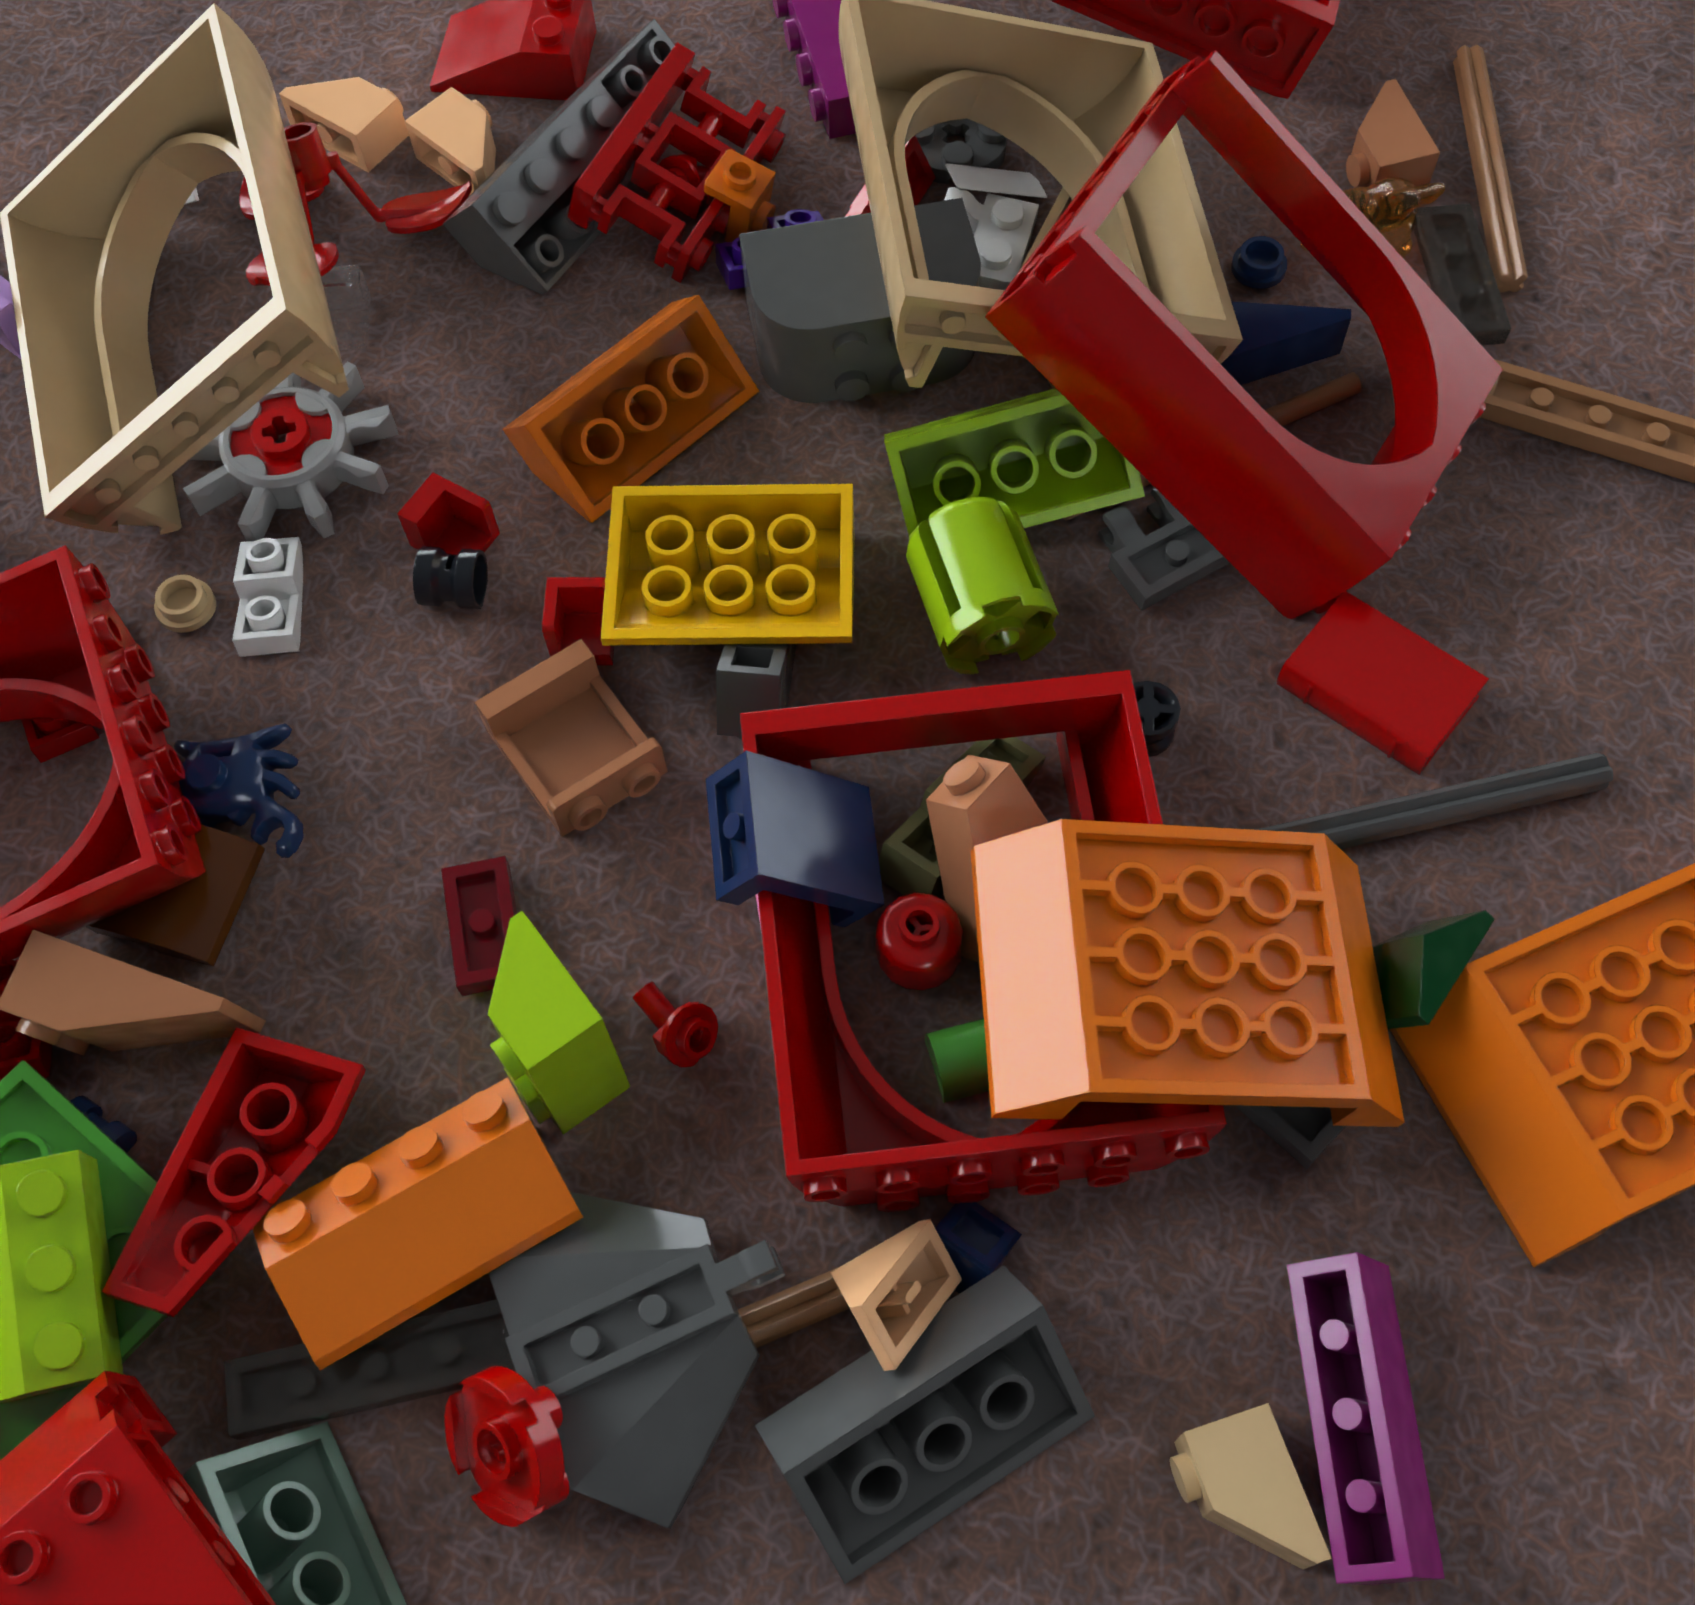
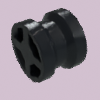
[1133,681,1181,757]

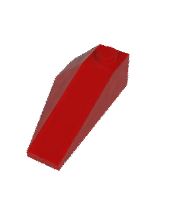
[102,1027,366,1318]

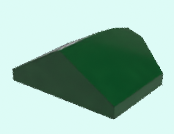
[1373,910,1495,1029]

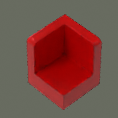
[397,472,500,555]
[542,577,615,665]

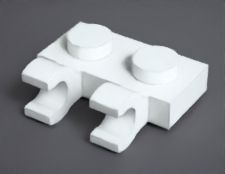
[944,187,1039,290]

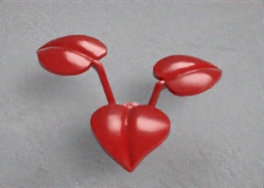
[239,122,472,286]

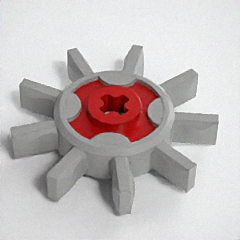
[183,361,399,541]

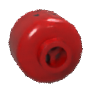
[876,893,963,991]

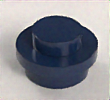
[1231,236,1287,289]

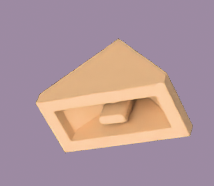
[830,1219,962,1371]

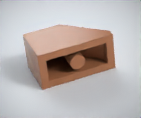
[1346,79,1440,204]

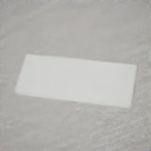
[945,163,1047,198]

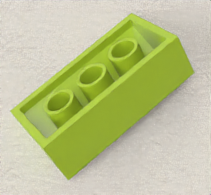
[884,388,1145,536]

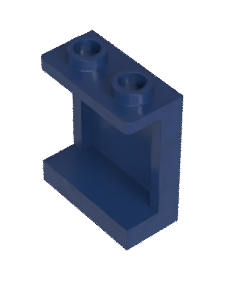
[706,750,885,927]

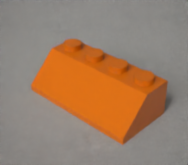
[502,295,760,523]
[252,1077,584,1371]

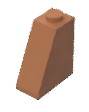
[926,755,1048,963]

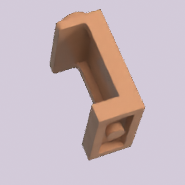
[475,639,668,837]

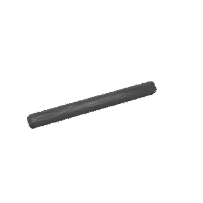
[1255,753,1613,849]

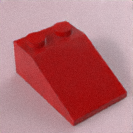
[430,0,597,101]

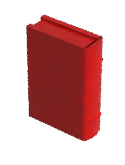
[1277,591,1489,775]

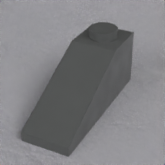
[716,644,796,739]

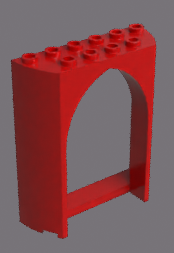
[985,50,1503,619]
[0,545,205,965]
[740,670,1227,1212]

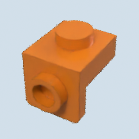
[704,149,776,242]

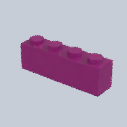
[772,0,856,139]
[1287,1252,1445,1585]

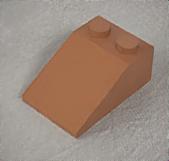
[0,930,266,1056]

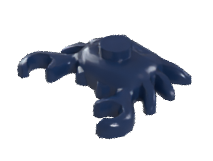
[174,723,304,858]

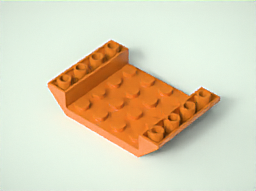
[971,819,1405,1127]
[1390,863,1695,1267]

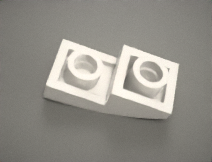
[232,537,303,657]

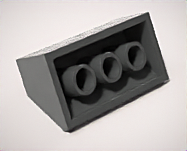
[755,1265,1095,1584]

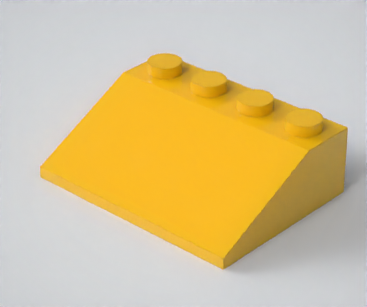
[601,484,855,646]

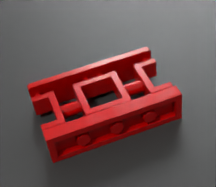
[568,42,786,283]

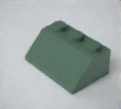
[183,1421,407,1605]

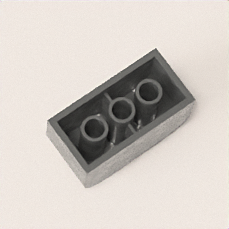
[739,198,981,403]

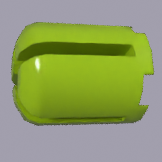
[906,496,1059,674]

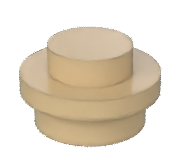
[154,575,216,633]

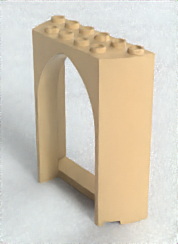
[839,0,1243,388]
[0,3,349,535]

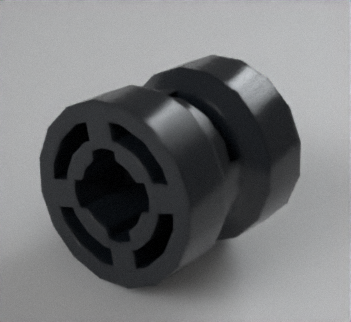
[413,546,488,609]

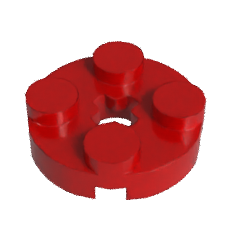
[444,1366,570,1527]

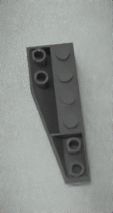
[443,19,675,294]

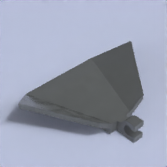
[489,1192,786,1529]

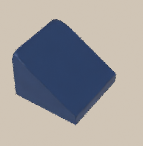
[935,1202,1022,1293]

